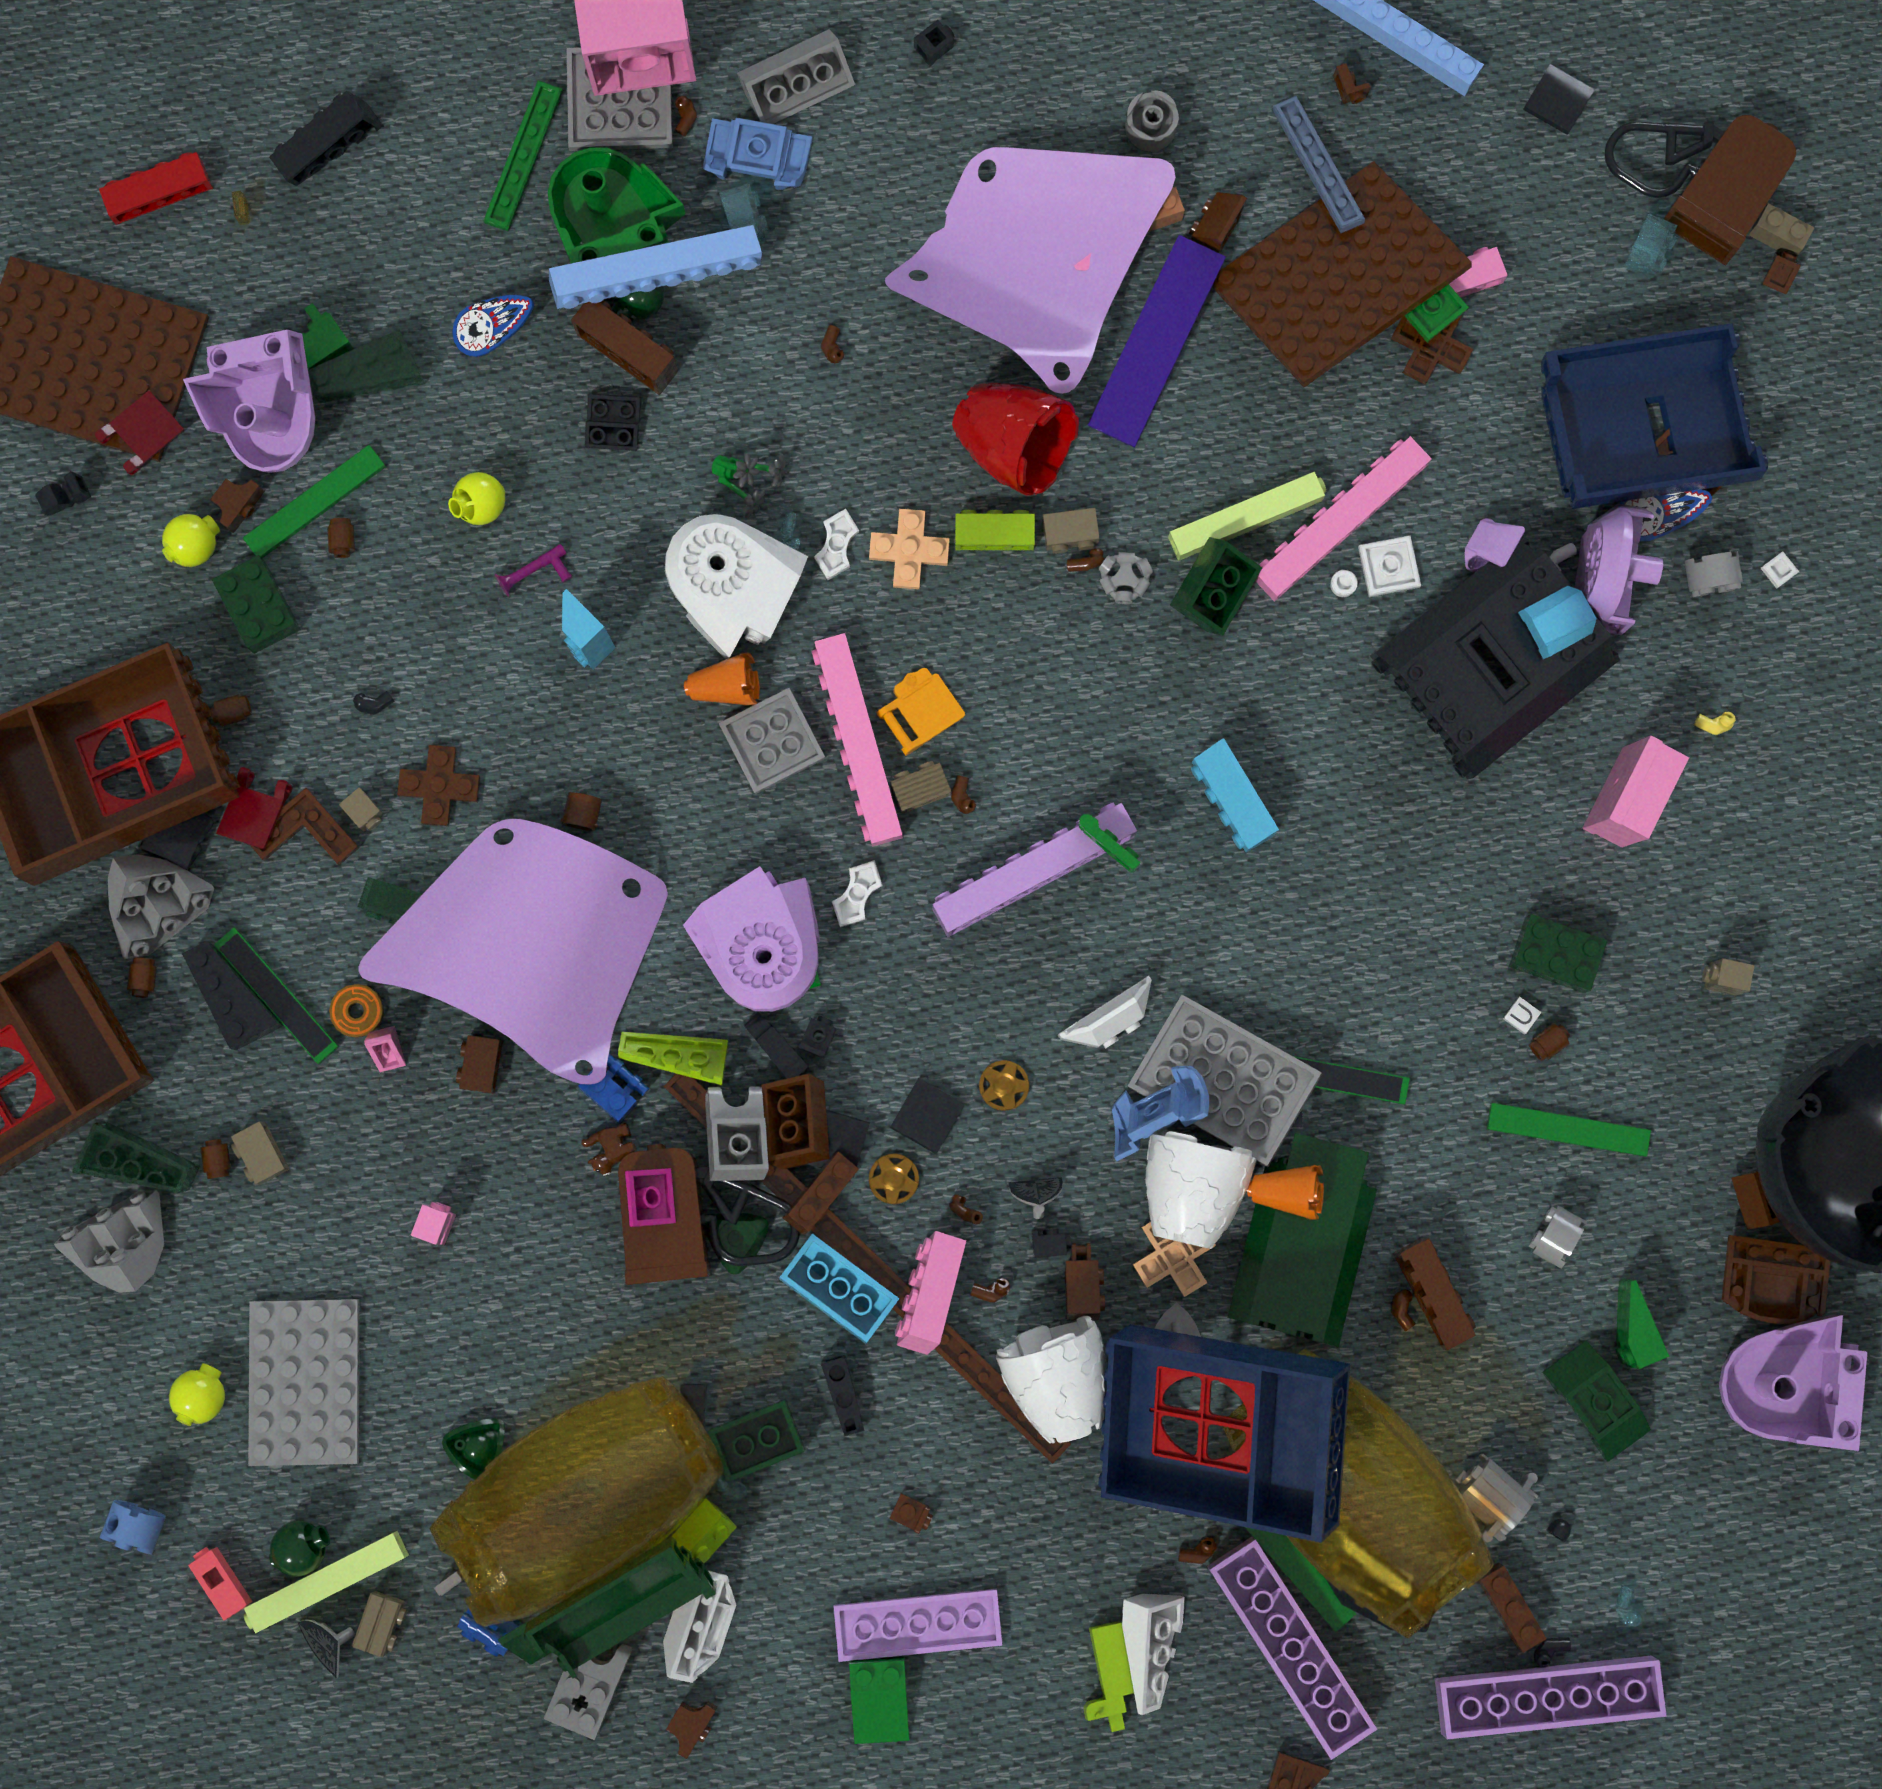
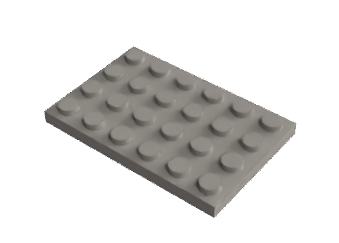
[1128,995,1322,1167]
[248,1299,359,1466]

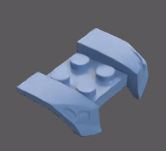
[703,118,813,190]
[1112,1066,1209,1162]

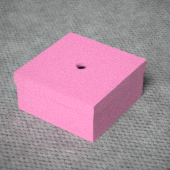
[1582,736,1689,847]

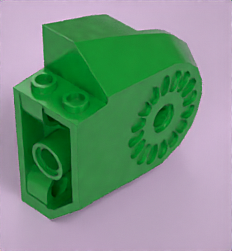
[548,147,686,264]

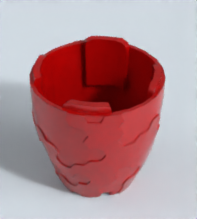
[952,383,1079,496]

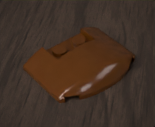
[1721,1235,1830,1324]

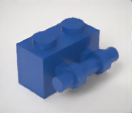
[578,1053,649,1124]
[457,1595,523,1656]

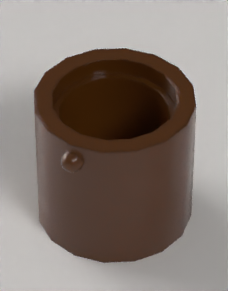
[561,792,602,831]

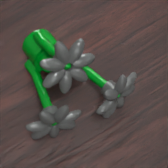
[712,453,786,519]

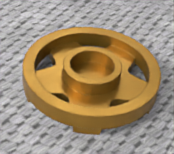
[979,1060,1029,1111]
[869,1154,919,1204]

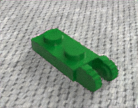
[1078,814,1140,873]

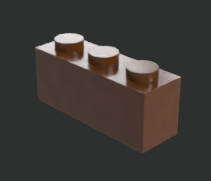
[782,1152,859,1235]
[1475,1562,1547,1653]

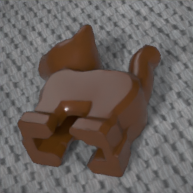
[581,1123,637,1176]

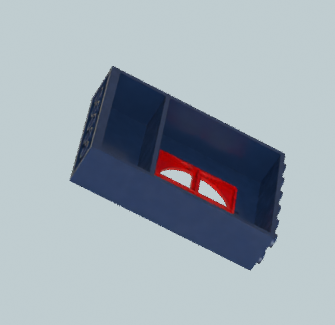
[1098,1324,1350,1543]

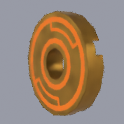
[329,984,384,1038]

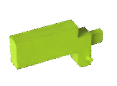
[1083,1621,1134,1732]

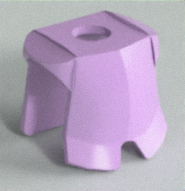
[1465,518,1525,572]

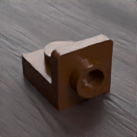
[1333,63,1371,104]
[1762,251,1801,294]
[889,1493,933,1534]

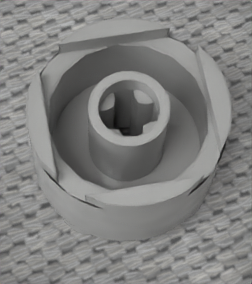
[1125,90,1179,152]
[1684,551,1743,597]
[1529,1206,1587,1269]

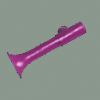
[494,544,572,597]

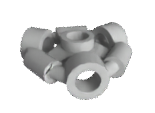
[1099,552,1153,604]

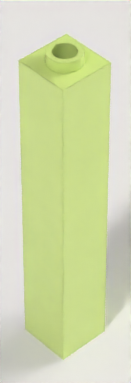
[1168,472,1326,561]
[244,1531,409,1633]

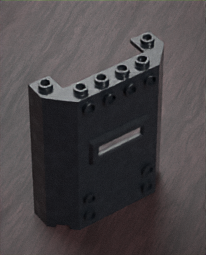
[1370,536,1620,779]

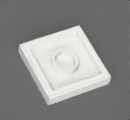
[1358,536,1421,597]

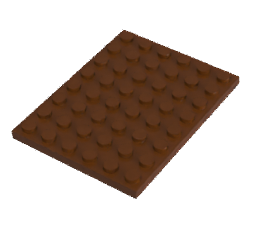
[1212,161,1472,387]
[0,256,209,462]

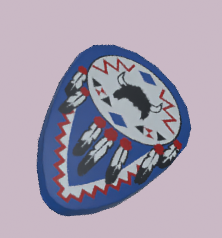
[452,295,534,357]
[1620,489,1712,542]

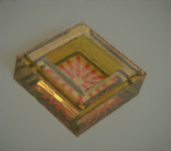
[232,191,250,225]

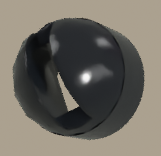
[1547,1519,1571,1542]

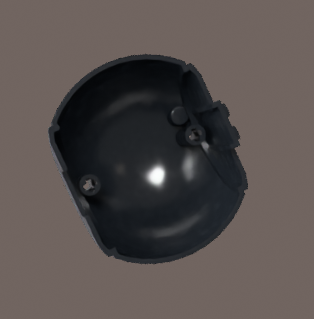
[1756,1036,1882,1273]

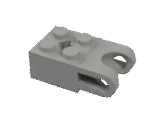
[705,1086,769,1181]
[544,1644,632,1740]

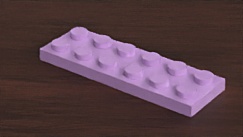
[834,1589,1002,1662]

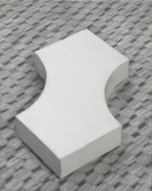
[814,509,859,580]
[832,860,883,927]

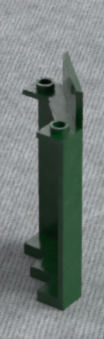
[1227,1133,1377,1347]
[498,1537,716,1679]

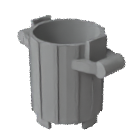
[1451,1454,1538,1544]

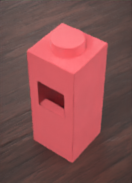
[188,1547,253,1621]

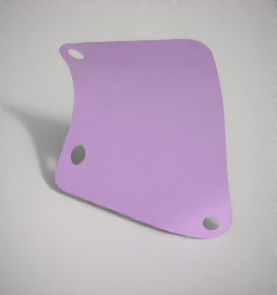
[885,147,1176,394]
[359,819,668,1085]

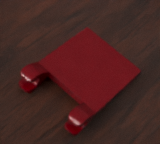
[95,390,185,476]
[216,767,293,850]

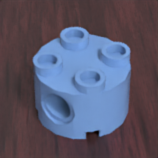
[100,1500,166,1554]

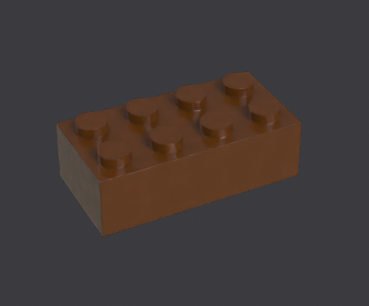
[571,300,678,396]

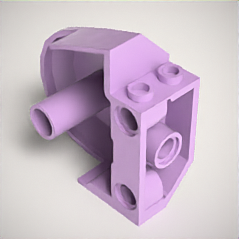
[183,330,316,473]
[1575,504,1663,635]
[683,866,820,1012]
[1719,1315,1867,1451]

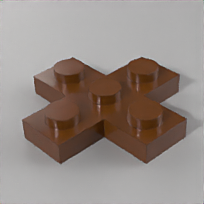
[1391,315,1473,385]
[397,745,480,827]

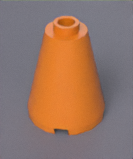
[684,652,760,705]
[1247,1165,1324,1220]

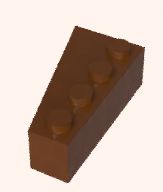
[1392,1238,1476,1350]

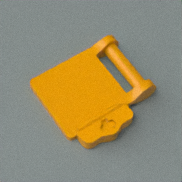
[876,668,965,756]

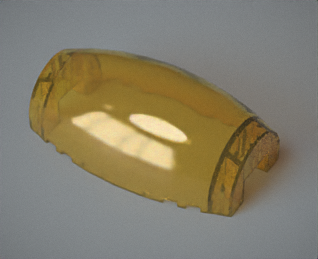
[1223,1348,1494,1639]
[429,1376,724,1627]

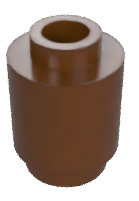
[327,518,355,558]
[210,694,252,727]
[127,958,157,998]
[1529,1023,1570,1061]
[200,1139,231,1179]

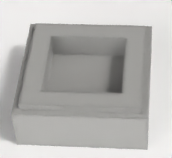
[434,1569,466,1596]

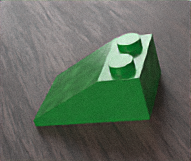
[1616,1279,1669,1369]
[849,1656,909,1744]

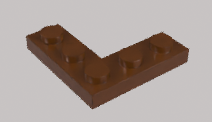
[251,788,359,865]

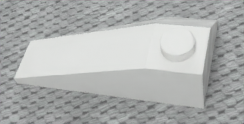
[1122,1594,1185,1715]

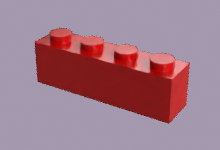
[99,152,213,225]

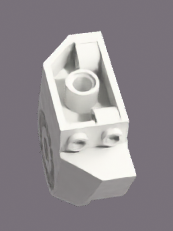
[665,514,808,659]

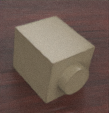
[339,787,384,831]

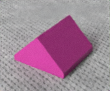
[625,1168,676,1227]

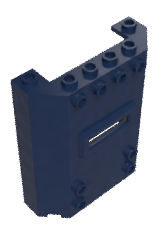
[1541,323,1768,509]

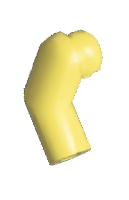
[1694,712,1736,735]

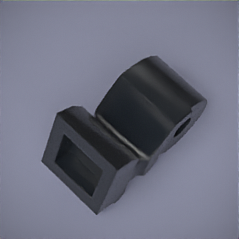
[35,471,91,516]

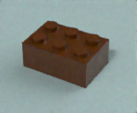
[761,1074,830,1169]

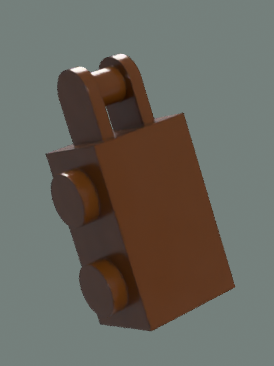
[1065,1243,1105,1320]

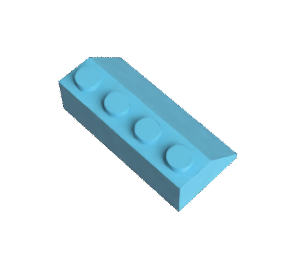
[562,589,616,669]
[1191,738,1279,852]
[779,1234,899,1344]

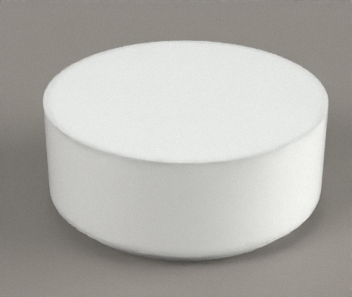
[1330,570,1358,597]

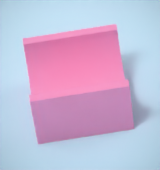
[574,0,696,96]

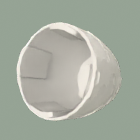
[1145,1130,1256,1249]
[996,1316,1107,1443]

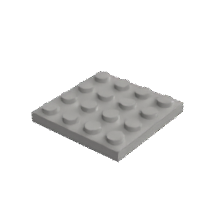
[567,48,673,151]

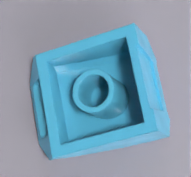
[1518,586,1597,659]

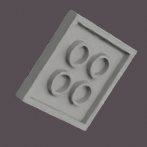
[719,688,826,794]

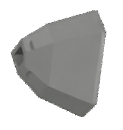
[108,854,214,960]
[54,1190,164,1293]

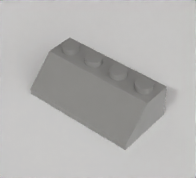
[737,29,855,124]

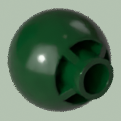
[611,286,664,320]
[269,1521,330,1577]

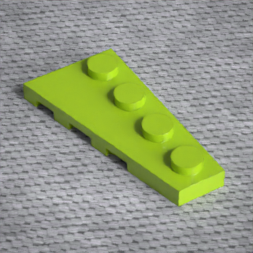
[618,1032,728,1085]

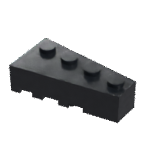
[269,91,384,186]
[182,941,284,1050]

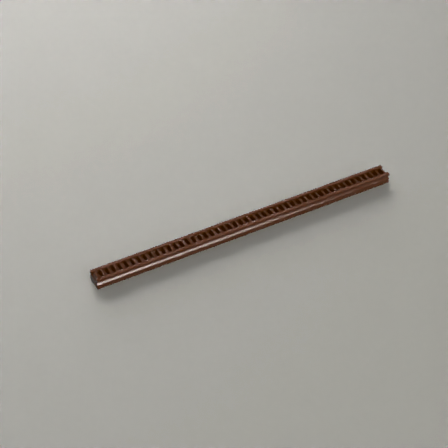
[663,1074,1071,1464]

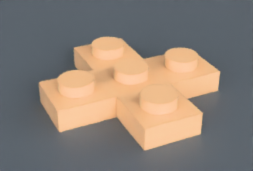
[869,509,950,589]
[1132,1222,1216,1297]

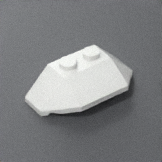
[1058,976,1152,1049]
[663,1571,736,1683]

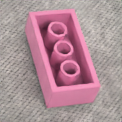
[895,1231,966,1355]

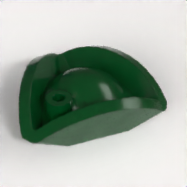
[705,1213,769,1274]
[442,1418,505,1483]

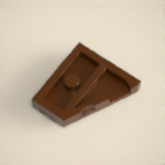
[1267,1751,1330,1789]

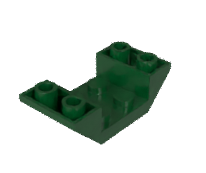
[1542,1341,1651,1462]

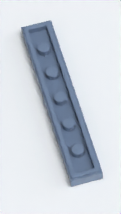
[1273,96,1365,233]

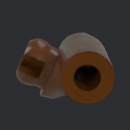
[675,95,697,137]
[821,325,844,364]
[1067,549,1105,572]
[951,775,976,814]
[949,1194,983,1225]
[970,1278,1010,1303]
[1391,1289,1416,1331]
[1178,1537,1217,1564]

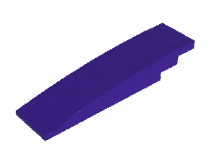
[1088,235,1226,448]

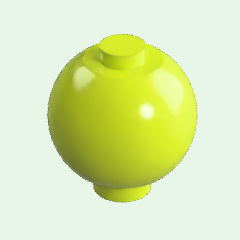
[448,472,505,525]
[162,514,220,567]
[169,1363,225,1426]

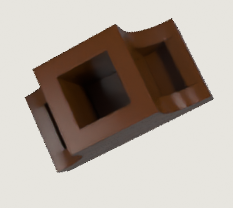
[210,479,265,533]
[666,1701,717,1759]

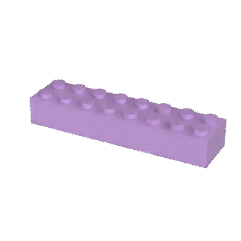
[932,802,1137,938]
[1207,1537,1377,1760]
[1435,1656,1666,1739]

